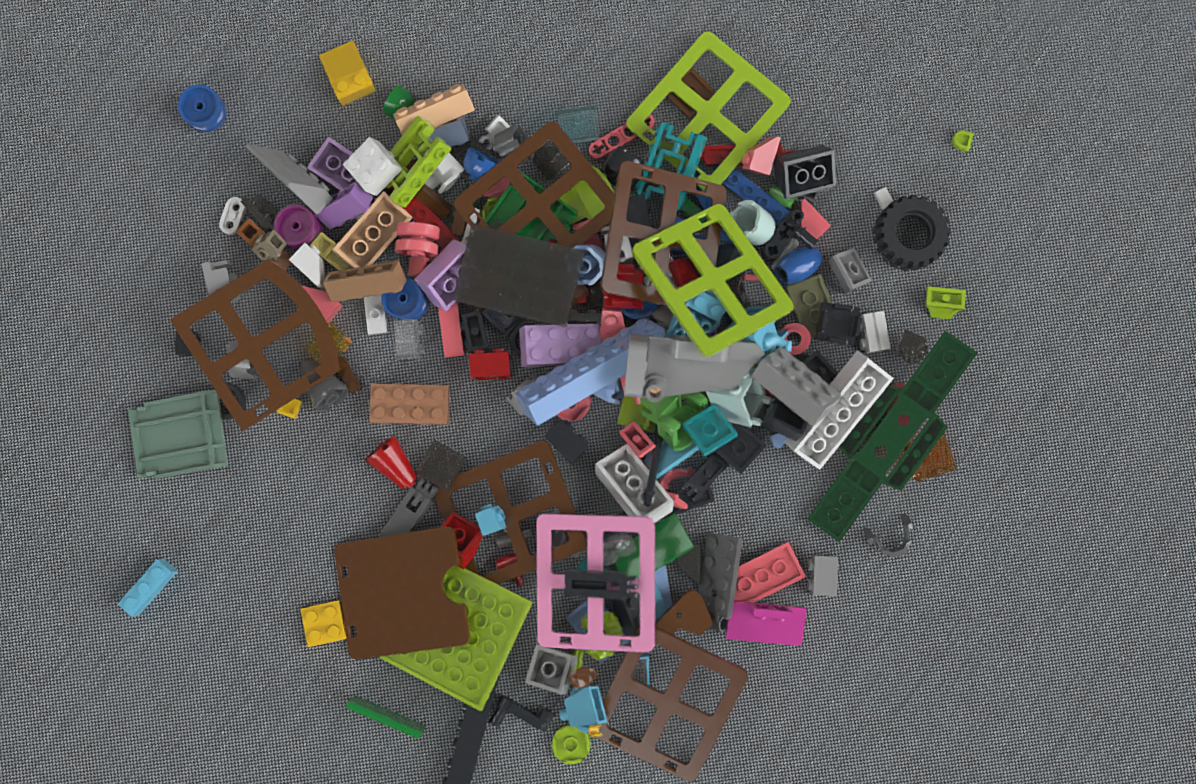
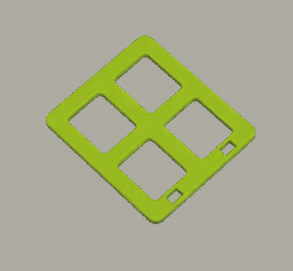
[627,32,791,192]
[632,204,794,357]

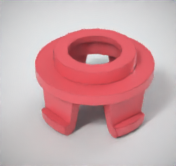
[781,323,811,355]

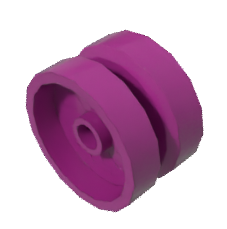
[274,204,323,251]

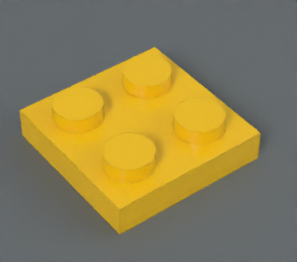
[300,600,346,647]

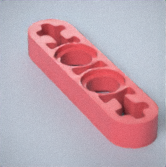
[589,114,654,160]

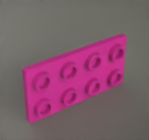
[725,601,807,646]

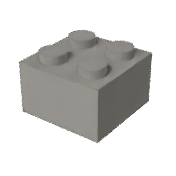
[525,644,579,695]

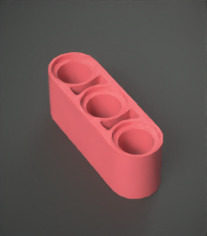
[438,301,465,358]

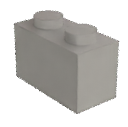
[807,555,838,596]

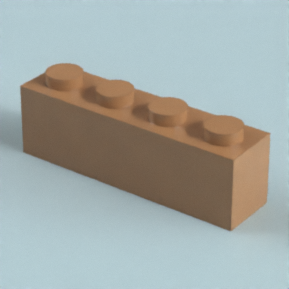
[323,260,407,302]

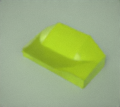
[925,286,966,320]

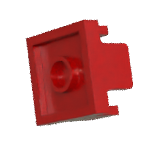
[603,264,644,309]

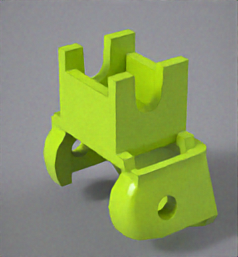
[560,166,615,230]

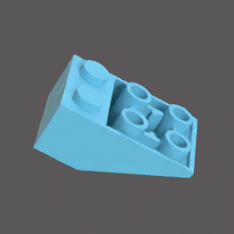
[665,281,726,338]

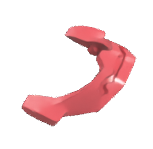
[658,466,696,509]

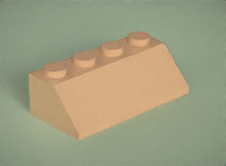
[393,84,475,135]

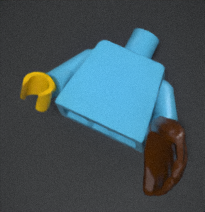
[559,667,608,737]

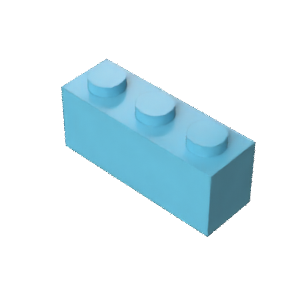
[118,558,178,617]

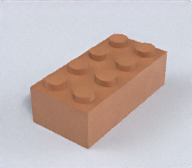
[369,384,451,425]

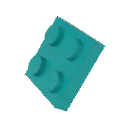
[682,404,737,457]

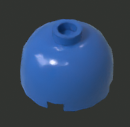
[463,148,500,182]

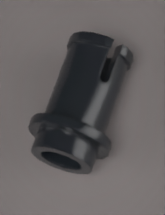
[794,226,819,249]

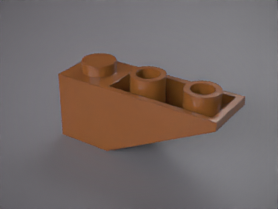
[236,218,293,271]

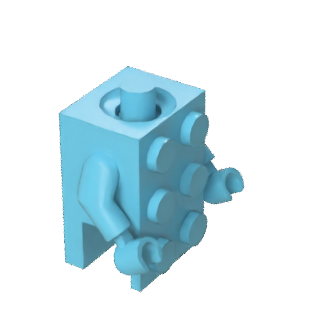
[723,307,792,364]

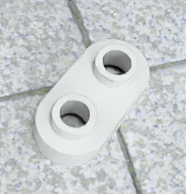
[219,197,246,235]

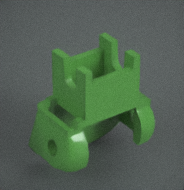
[640,392,708,451]

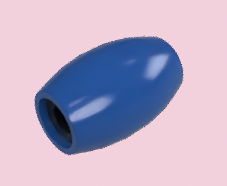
[774,246,823,285]

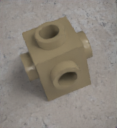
[251,229,287,262]

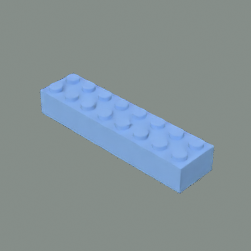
[514,318,666,426]

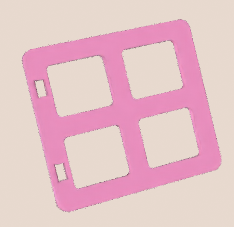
[537,514,655,652]

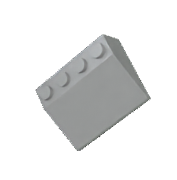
[245,144,333,215]

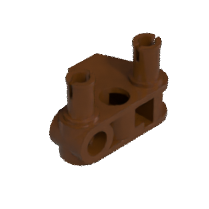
[655,589,713,636]

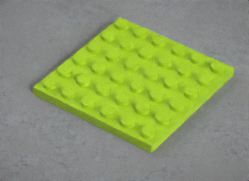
[379,566,533,711]

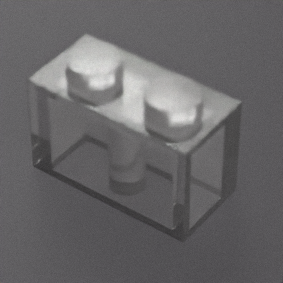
[394,319,425,361]

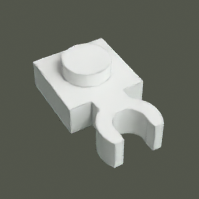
[478,115,510,150]

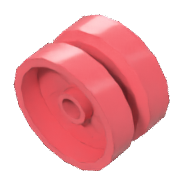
[395,222,440,257]

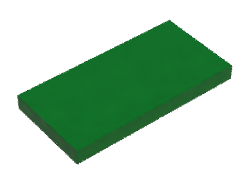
[610,513,694,577]
[346,695,426,739]

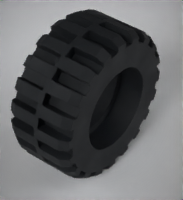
[873,195,951,271]

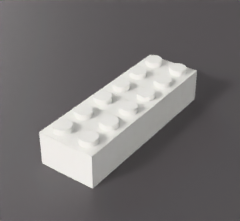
[784,350,894,470]

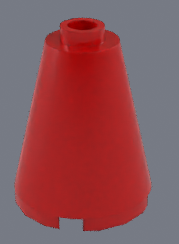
[364,435,417,489]

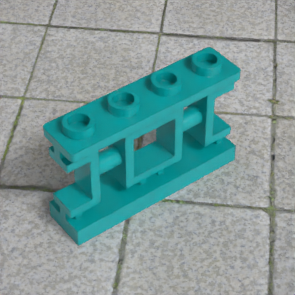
[635,122,707,211]

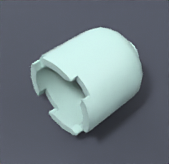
[730,200,775,245]

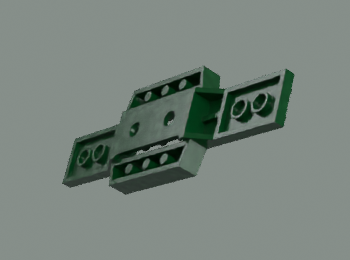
[808,331,978,542]

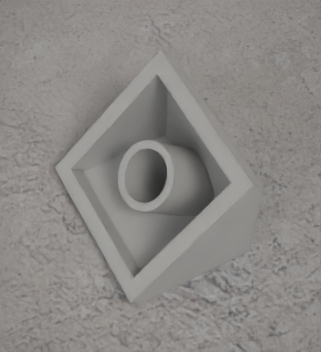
[828,248,872,294]

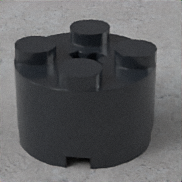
[600,146,644,191]

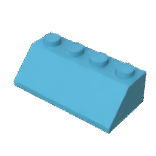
[643,440,699,479]

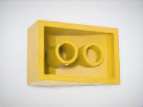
[319,40,376,106]

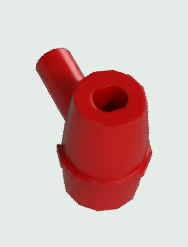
[496,553,524,586]

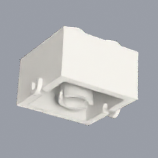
[343,137,403,196]

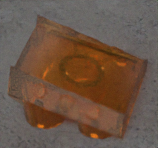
[904,434,957,482]

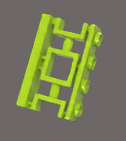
[386,116,451,207]

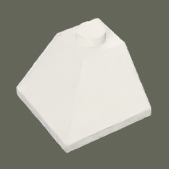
[289,243,326,291]

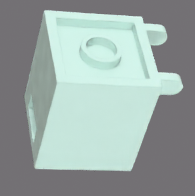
[706,368,771,427]

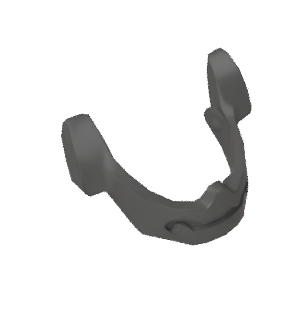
[864,514,913,558]

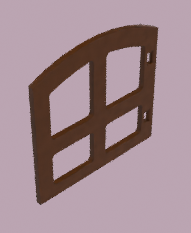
[170,260,340,431]

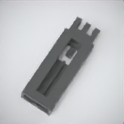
[379,478,439,537]

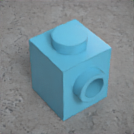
[475,504,507,536]

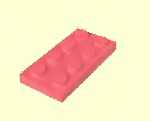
[734,542,806,602]

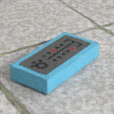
[631,653,649,685]

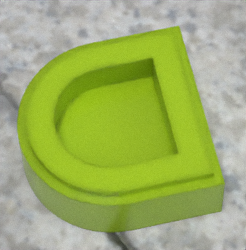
[951,130,974,153]

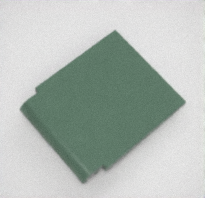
[128,390,228,479]

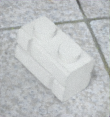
[859,311,891,354]

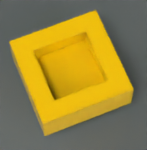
[277,399,303,419]

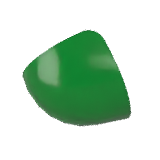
[383,85,414,120]

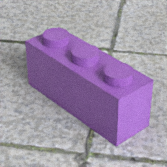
[314,181,373,230]

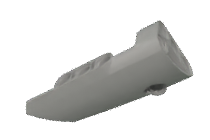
[624,334,765,402]

